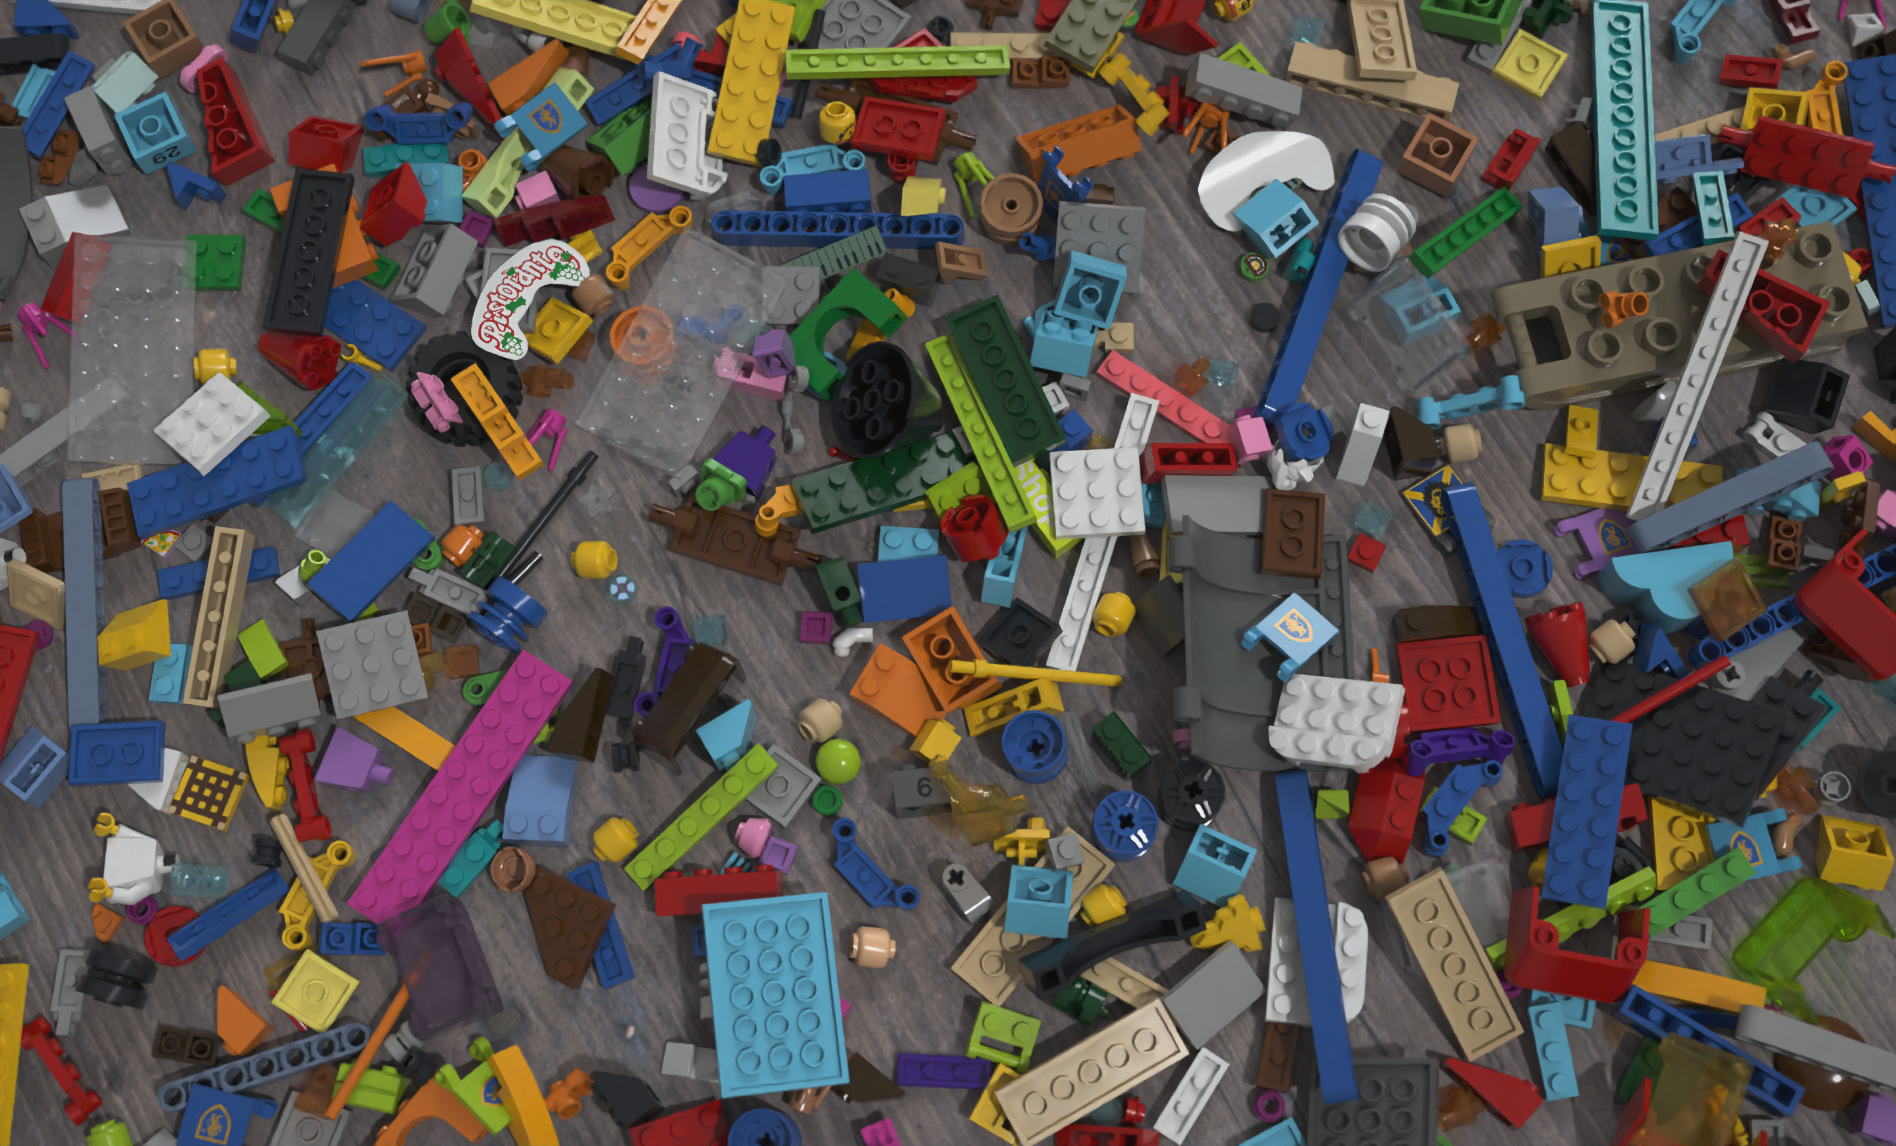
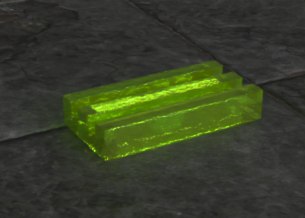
[1727,553,1791,589]

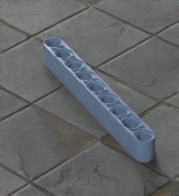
[62,477,109,734]

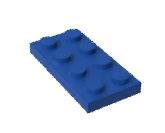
[325,280,427,373]

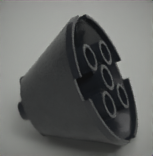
[831,341,943,459]

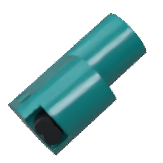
[1282,238,1316,283]

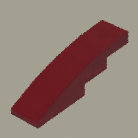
[1768,0,1820,44]
[494,195,615,247]

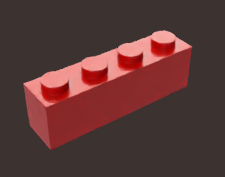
[654,865,783,917]

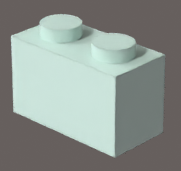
[91,51,158,114]

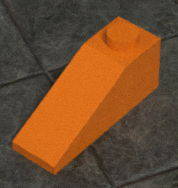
[487,38,569,116]

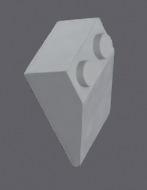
[19,184,131,268]

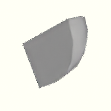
[1630,379,1677,426]

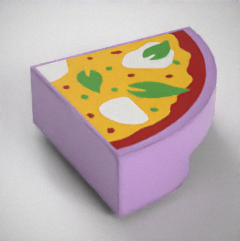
[141,530,182,560]

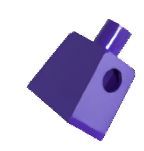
[713,425,777,500]

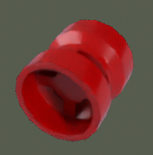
[888,155,916,184]

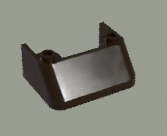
[632,642,747,777]

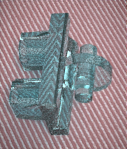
[168,863,230,897]

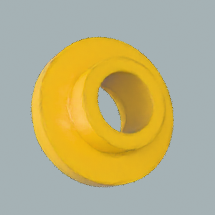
[273,8,294,37]

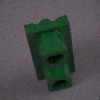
[1522,0,1573,39]
[460,530,517,590]

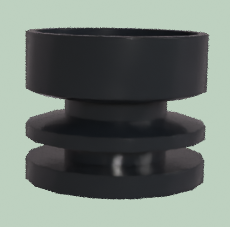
[1157,759,1225,832]

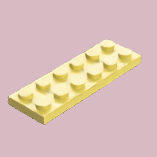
[470,0,637,62]

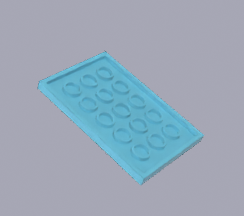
[701,892,849,1099]

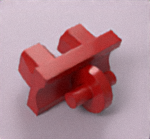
[1157,76,1202,135]

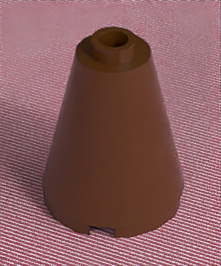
[539,145,615,199]

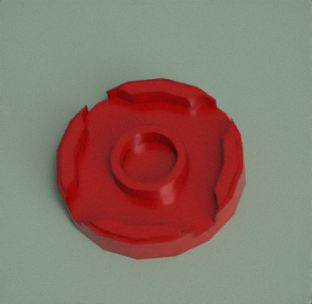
[144,905,206,968]

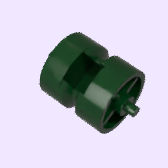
[1051,976,1109,1028]

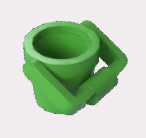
[425,0,471,48]
[696,458,747,511]

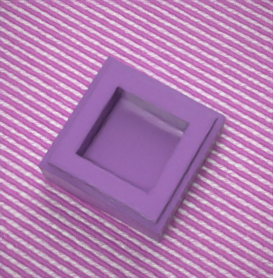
[758,835,799,876]

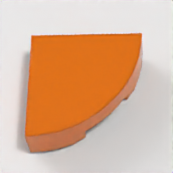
[92,903,125,945]

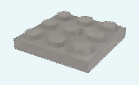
[801,0,912,81]
[1053,201,1146,293]
[316,610,428,720]

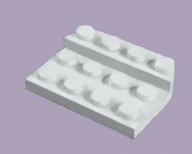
[647,71,728,200]
[1268,674,1405,773]
[1264,897,1368,1028]

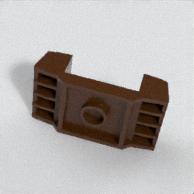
[19,487,142,573]

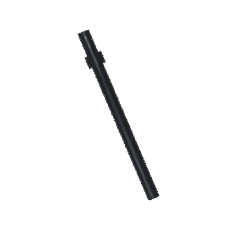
[485,450,599,591]

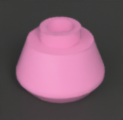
[735,818,772,858]

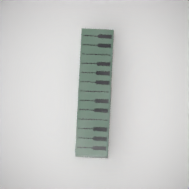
[778,225,888,280]

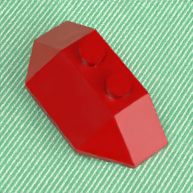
[1347,758,1425,864]

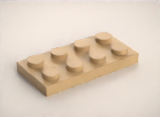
[1347,0,1417,81]

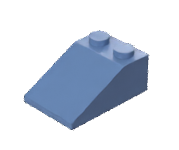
[0,464,33,534]
[502,755,578,848]

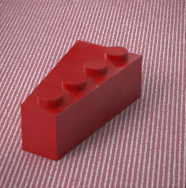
[197,57,275,187]
[1697,249,1831,364]

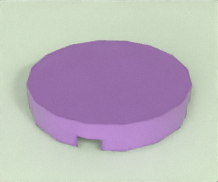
[629,162,685,215]

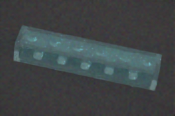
[263,372,409,528]

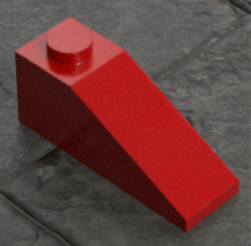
[1440,1057,1544,1130]
[1056,1124,1160,1146]

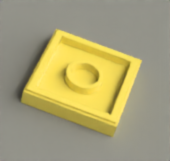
[1491,29,1568,102]
[271,949,361,1034]

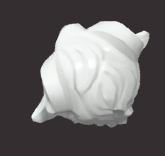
[1262,439,1324,490]

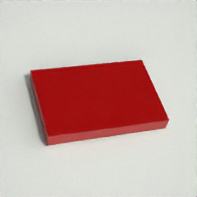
[850,96,947,162]

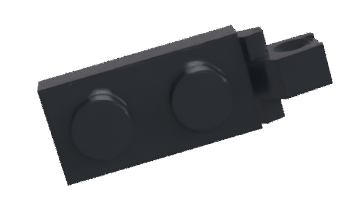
[605,636,647,721]

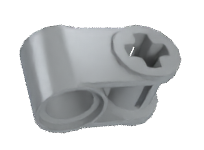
[941,864,995,924]

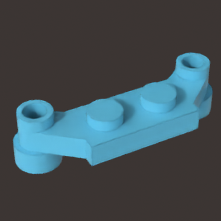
[1668,0,1736,64]
[760,144,866,196]
[1416,375,1525,430]

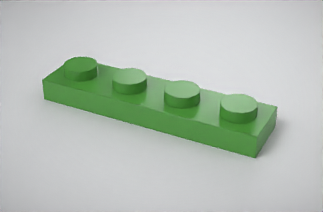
[1637,847,1757,939]

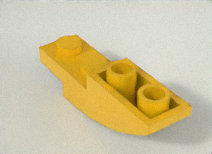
[246,734,290,813]

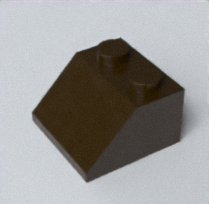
[1383,406,1442,481]

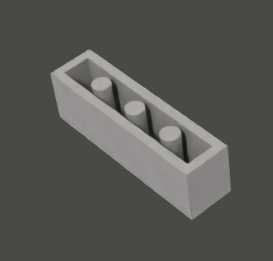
[1185,53,1303,129]

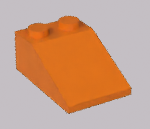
[849,643,947,738]

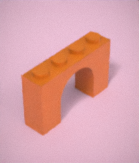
[270,163,379,289]
[373,1070,489,1146]

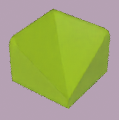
[1314,790,1349,819]

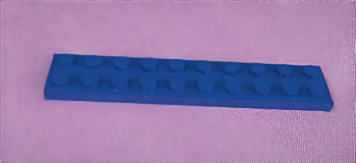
[1843,54,1896,329]

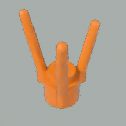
[360,50,428,97]
[1183,102,1230,154]

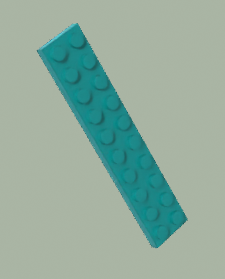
[1590,0,1659,241]

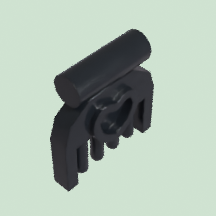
[1609,836,1653,886]

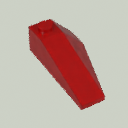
[434,27,505,141]

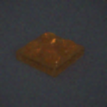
[1687,558,1768,642]

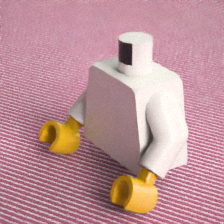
[88,813,180,905]

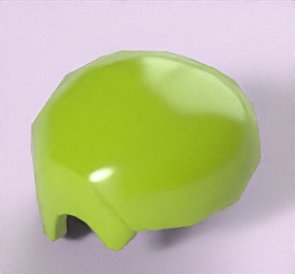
[815,738,861,785]

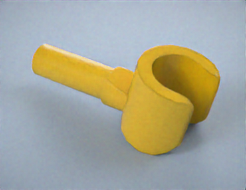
[341,344,383,372]

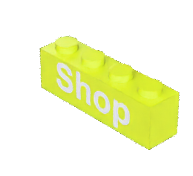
[1005,449,1085,559]

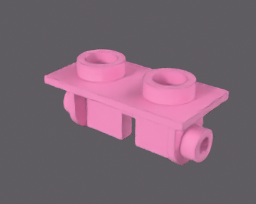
[411,372,463,433]

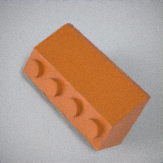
[1015,104,1142,184]

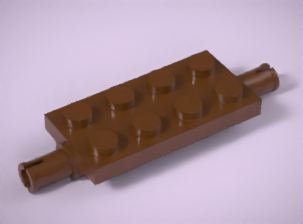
[815,78,977,165]
[648,495,821,586]

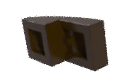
[405,592,468,644]

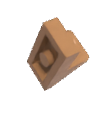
[935,241,988,285]

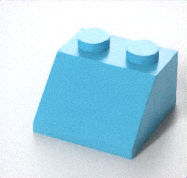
[696,699,757,773]
[1005,865,1073,939]

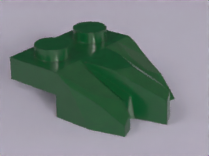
[1613,1036,1704,1127]

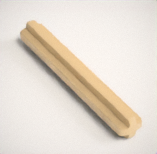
[270,813,338,923]

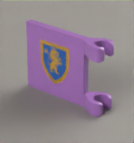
[1553,508,1640,580]

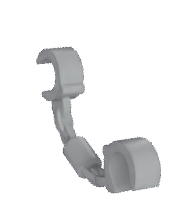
[781,366,809,454]

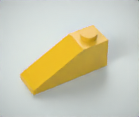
[964,678,1065,737]

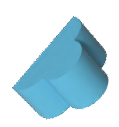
[1597,541,1733,635]

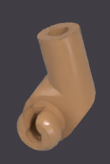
[1772,44,1815,69]
[1772,812,1803,856]

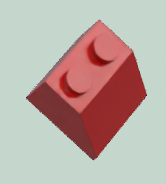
[289,116,364,172]
[360,161,427,247]

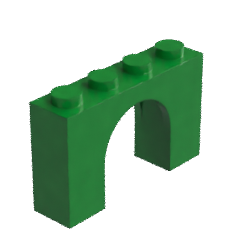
[789,267,908,403]

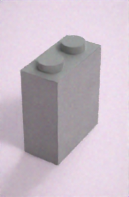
[64,86,135,177]

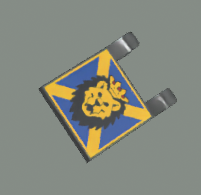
[1400,463,1496,557]

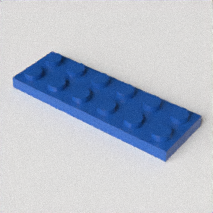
[127,426,307,539]
[1541,715,1633,910]

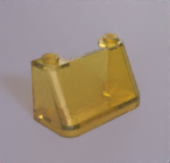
[1628,1032,1755,1146]

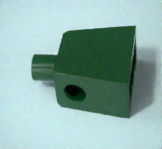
[816,556,863,628]

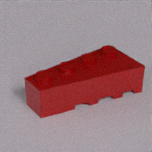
[1504,783,1648,852]

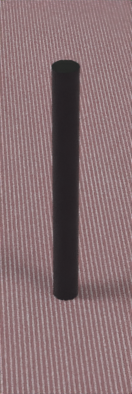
[791,9,826,119]

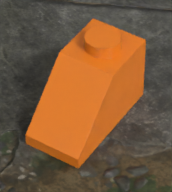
[217,985,275,1057]

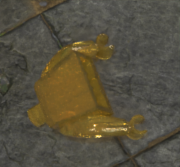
[929,754,1030,847]

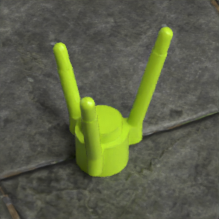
[954,152,994,219]

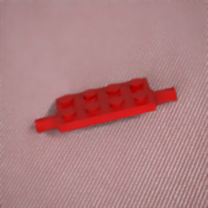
[1717,115,1896,199]

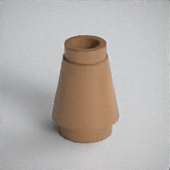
[1130,533,1161,578]

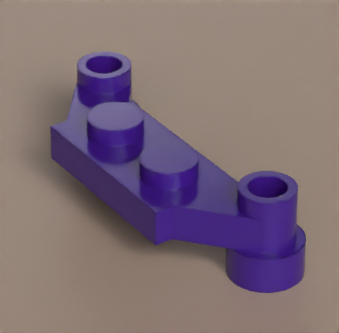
[634,606,697,718]
[1405,727,1516,777]

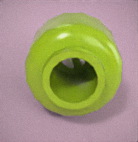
[85,1119,134,1146]

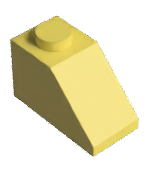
[901,176,946,216]

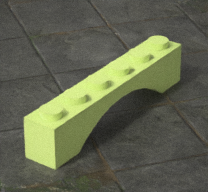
[461,68,594,218]

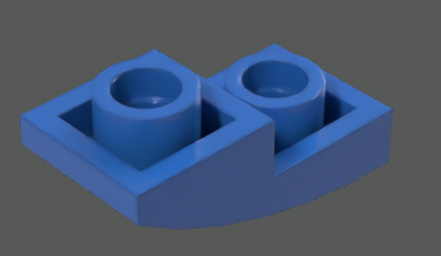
[317,922,387,956]

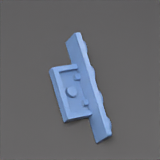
[1655,133,1744,183]

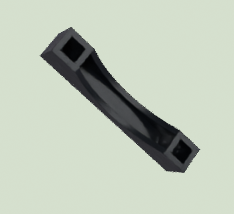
[1018,890,1207,1000]

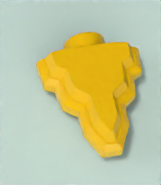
[1190,893,1266,953]

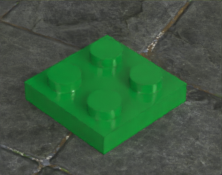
[181,234,246,291]

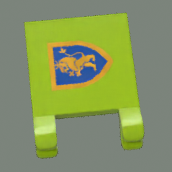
[434,1036,512,1136]

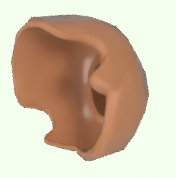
[490,846,536,893]

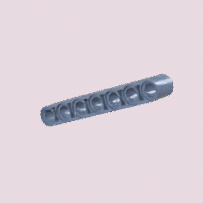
[1627,441,1834,554]
[158,1023,374,1113]

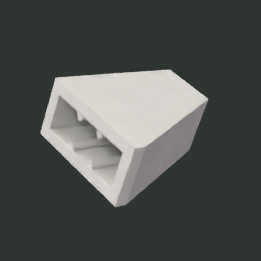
[1336,403,1390,488]
[127,748,190,815]

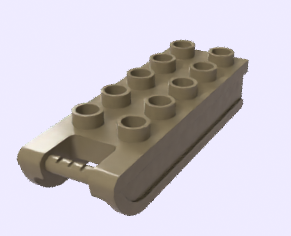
[1491,221,1868,410]

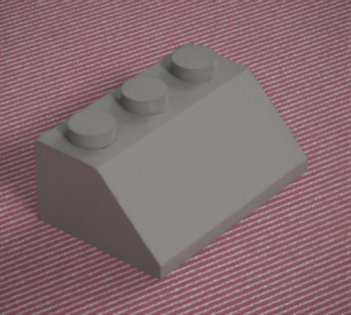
[389,224,478,317]
[217,673,322,745]

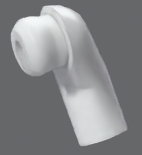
[832,627,873,657]

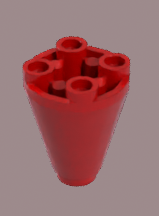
[258,332,341,390]
[1524,601,1590,688]

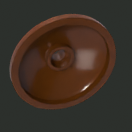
[1775,1015,1869,1112]

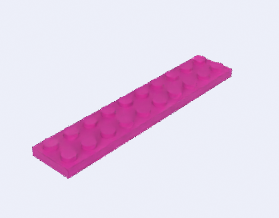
[347,650,574,938]

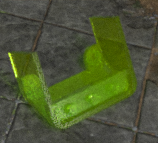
[1732,876,1896,1026]

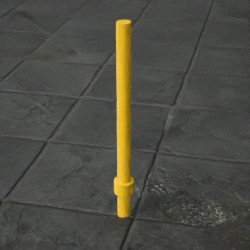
[948,659,1122,687]

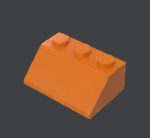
[902,606,1003,714]

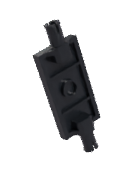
[1751,670,1826,801]

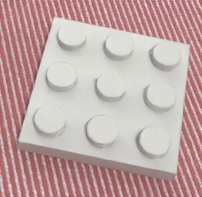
[153,372,271,476]
[1049,447,1145,540]

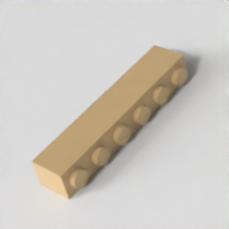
[1285,42,1459,122]
[183,526,255,709]

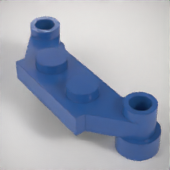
[364,102,473,144]
[1420,760,1502,858]
[832,818,920,911]

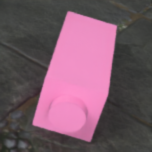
[713,349,792,402]

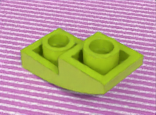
[238,619,290,681]

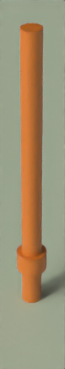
[324,951,434,1121]

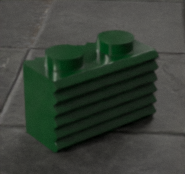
[1091,711,1152,781]

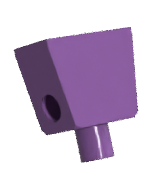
[314,727,395,794]

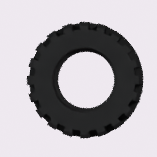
[406,331,523,447]

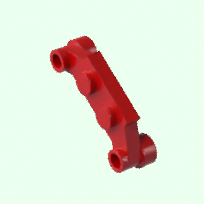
[279,728,332,843]
[20,1015,104,1126]

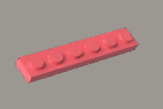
[1096,350,1245,469]

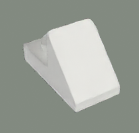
[661,1042,719,1083]

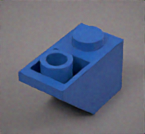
[14,0,79,39]

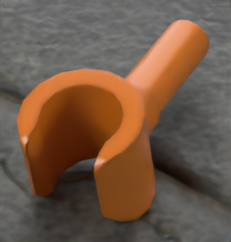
[1369,648,1389,683]

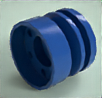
[467,576,548,654]
[1002,710,1068,784]
[1092,790,1158,863]
[728,1109,802,1146]

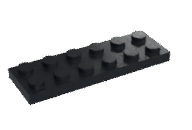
[262,168,355,337]

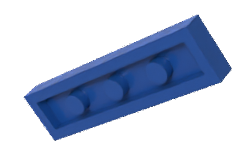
[585,43,695,126]
[23,50,95,160]
[1642,193,1754,257]
[157,546,281,600]
[567,862,636,989]
[167,868,290,962]

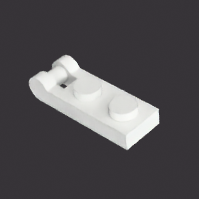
[1743,411,1806,459]

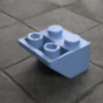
[0,725,70,808]

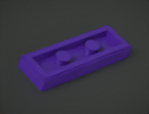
[897,1053,992,1090]

